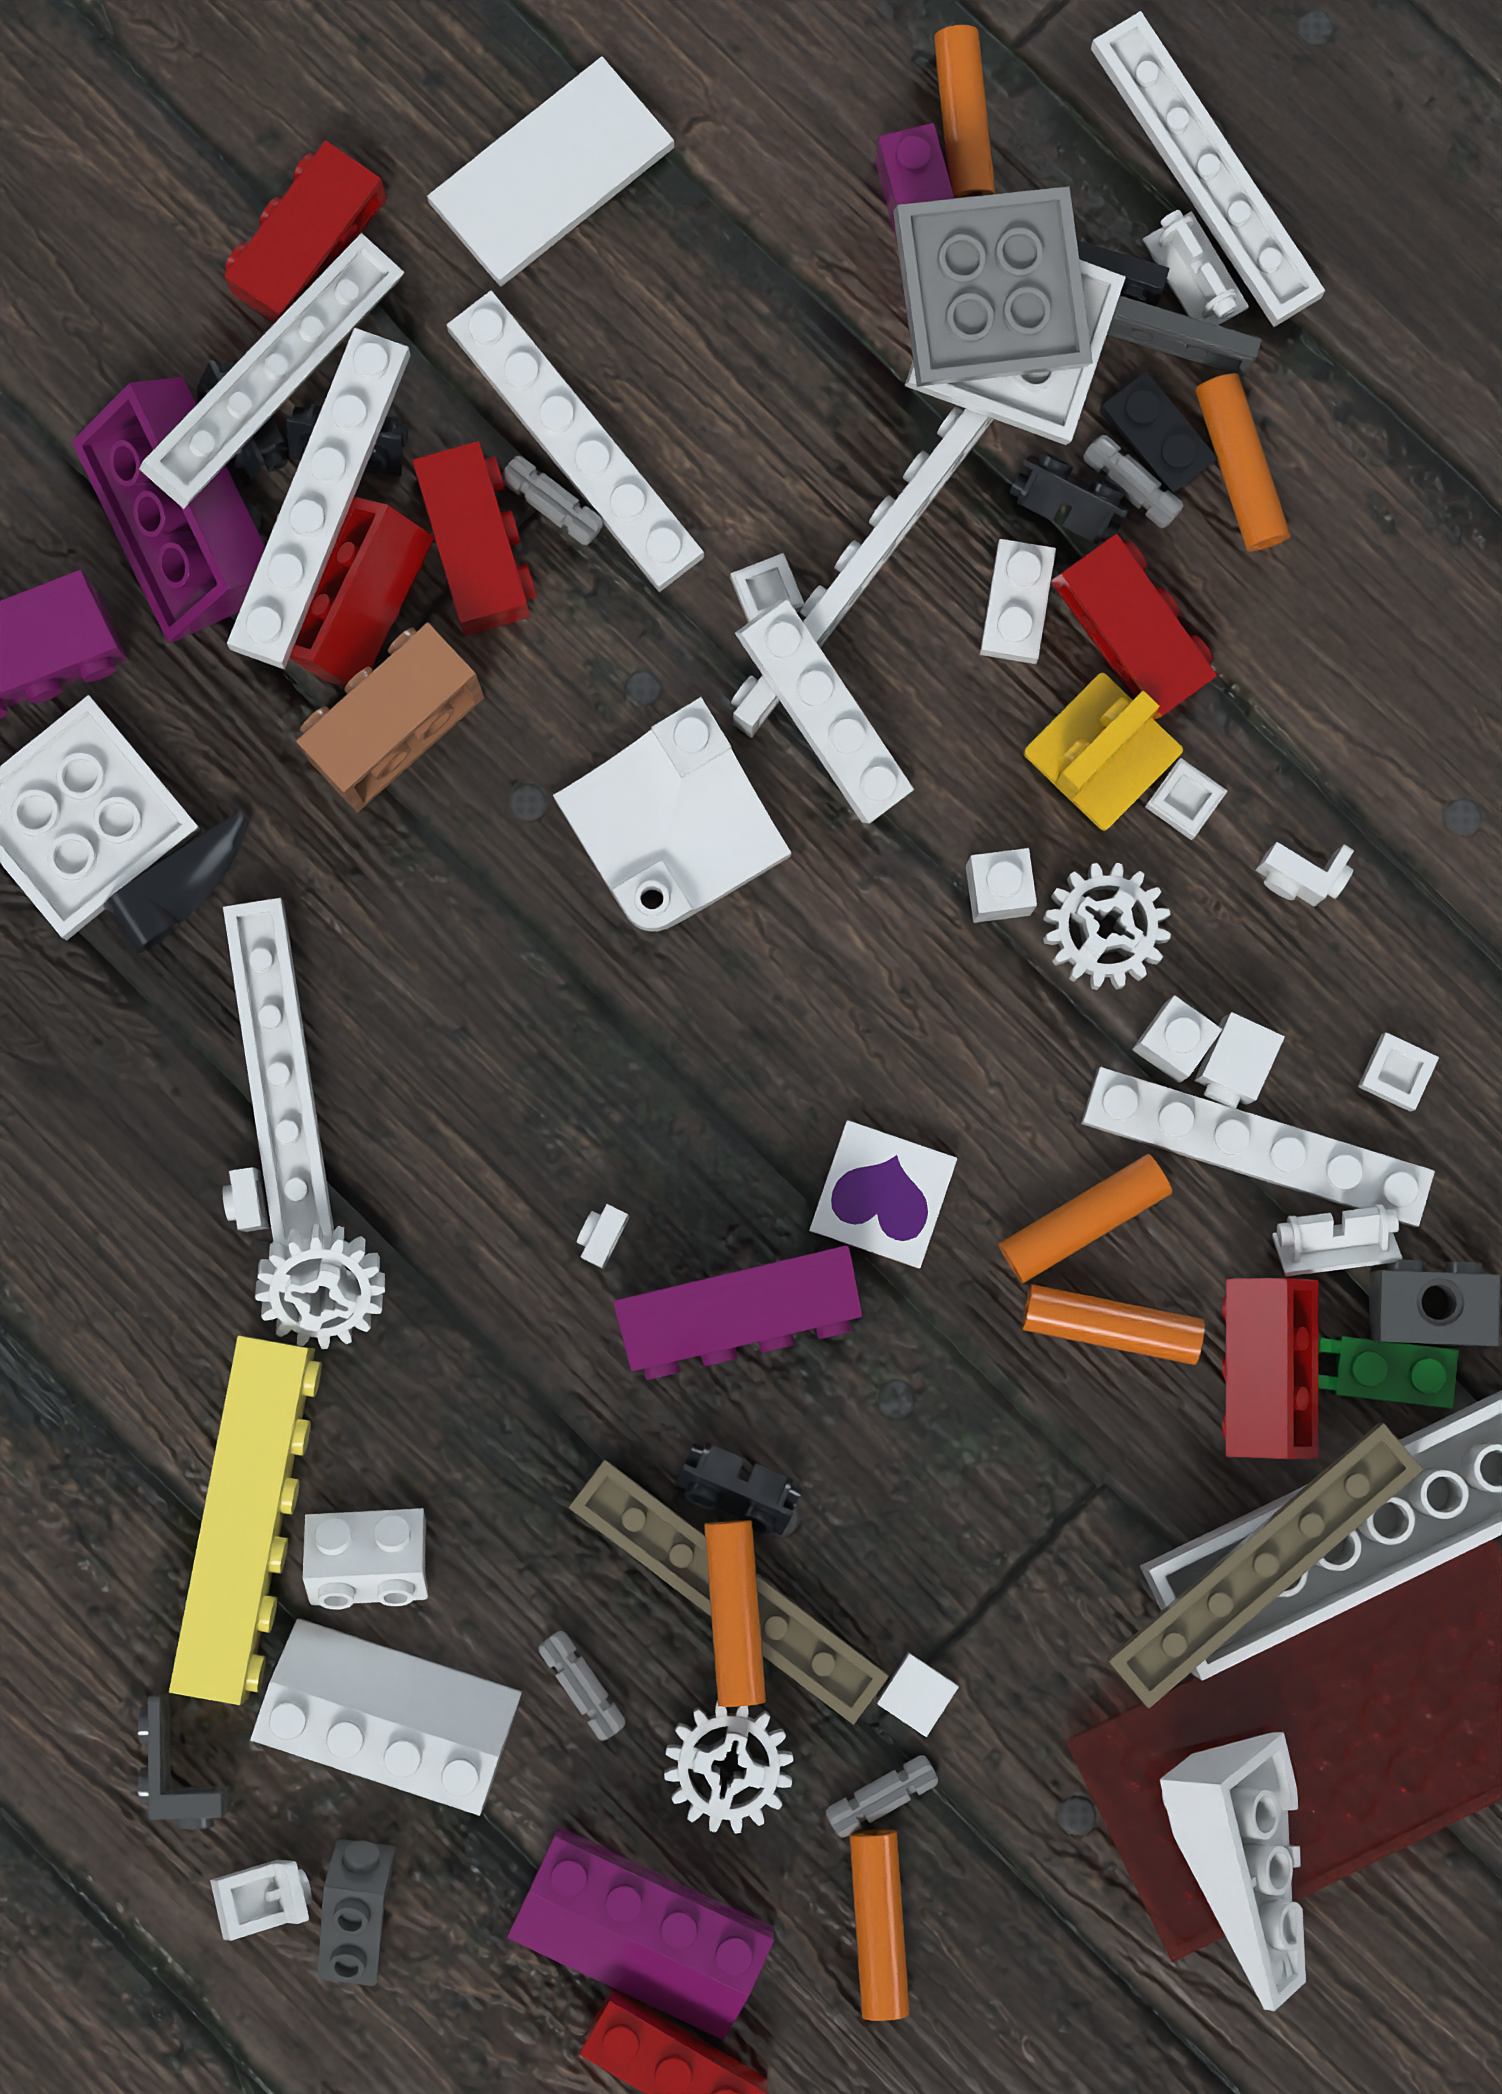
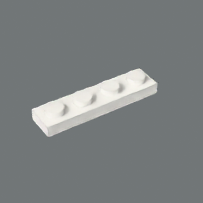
[735,599,914,824]

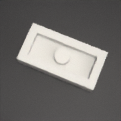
[980,539,1056,664]

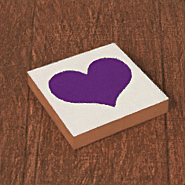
[809,1120,957,1269]

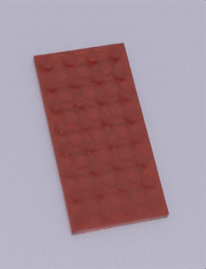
[1064,1539,1502,1963]

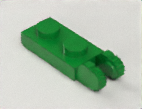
[1318,1336,1458,1408]

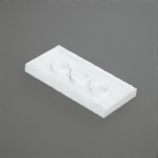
[427,56,674,287]

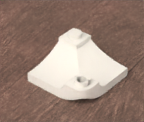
[553,697,791,931]

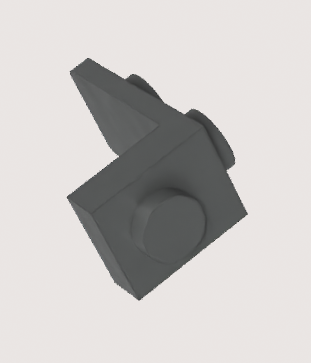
[138,1692,230,1829]
[317,1838,396,1986]

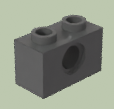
[1369,1260,1500,1346]

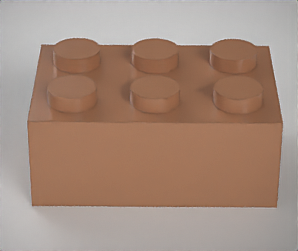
[296,622,484,813]

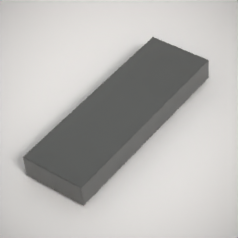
[1107,296,1262,376]

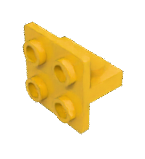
[1024,673,1183,831]

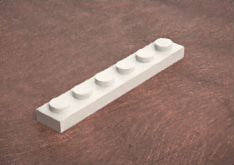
[1091,11,1325,327]
[139,233,405,509]
[446,291,704,592]
[227,328,411,670]
[223,898,334,1247]
[1081,1067,1435,1227]

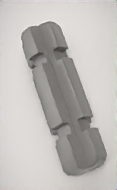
[1083,435,1183,528]
[501,456,603,545]
[538,1631,625,1741]
[826,1756,938,1837]

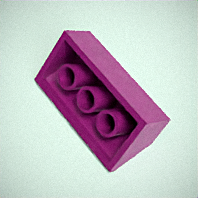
[71,377,265,643]
[0,569,128,719]
[613,1245,863,1380]
[507,1826,775,2040]

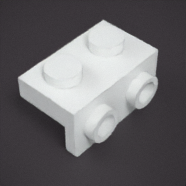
[303,1508,428,1609]

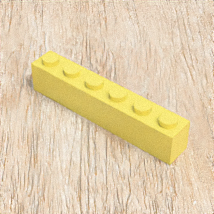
[169,1336,322,1705]

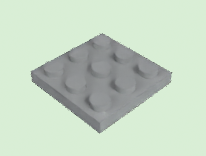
[893,186,1093,387]

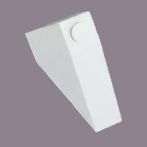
[1160,1732,1306,2011]

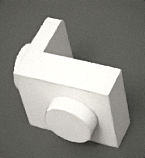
[1255,842,1354,906]
[210,1859,312,1941]

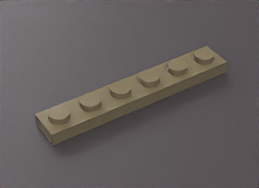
[1106,1423,1423,1709]
[569,1459,889,1725]

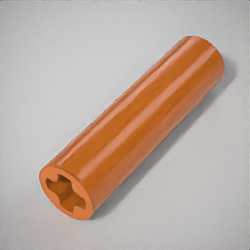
[934,25,995,199]
[1195,373,1291,552]
[998,1154,1173,1284]
[1022,1284,1205,1365]
[704,1520,766,1707]
[849,1829,910,2021]

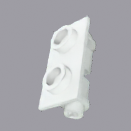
[1142,210,1249,325]
[1272,1204,1402,1277]

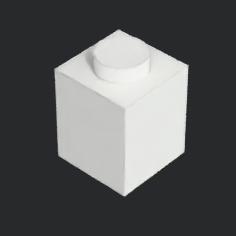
[966,848,1037,923]
[1132,995,1223,1083]
[1194,1012,1285,1109]

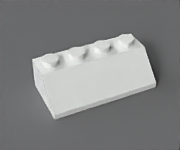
[250,1618,522,1816]

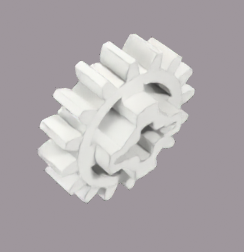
[1043,863,1171,990]
[255,1224,385,1349]
[664,1700,793,1834]

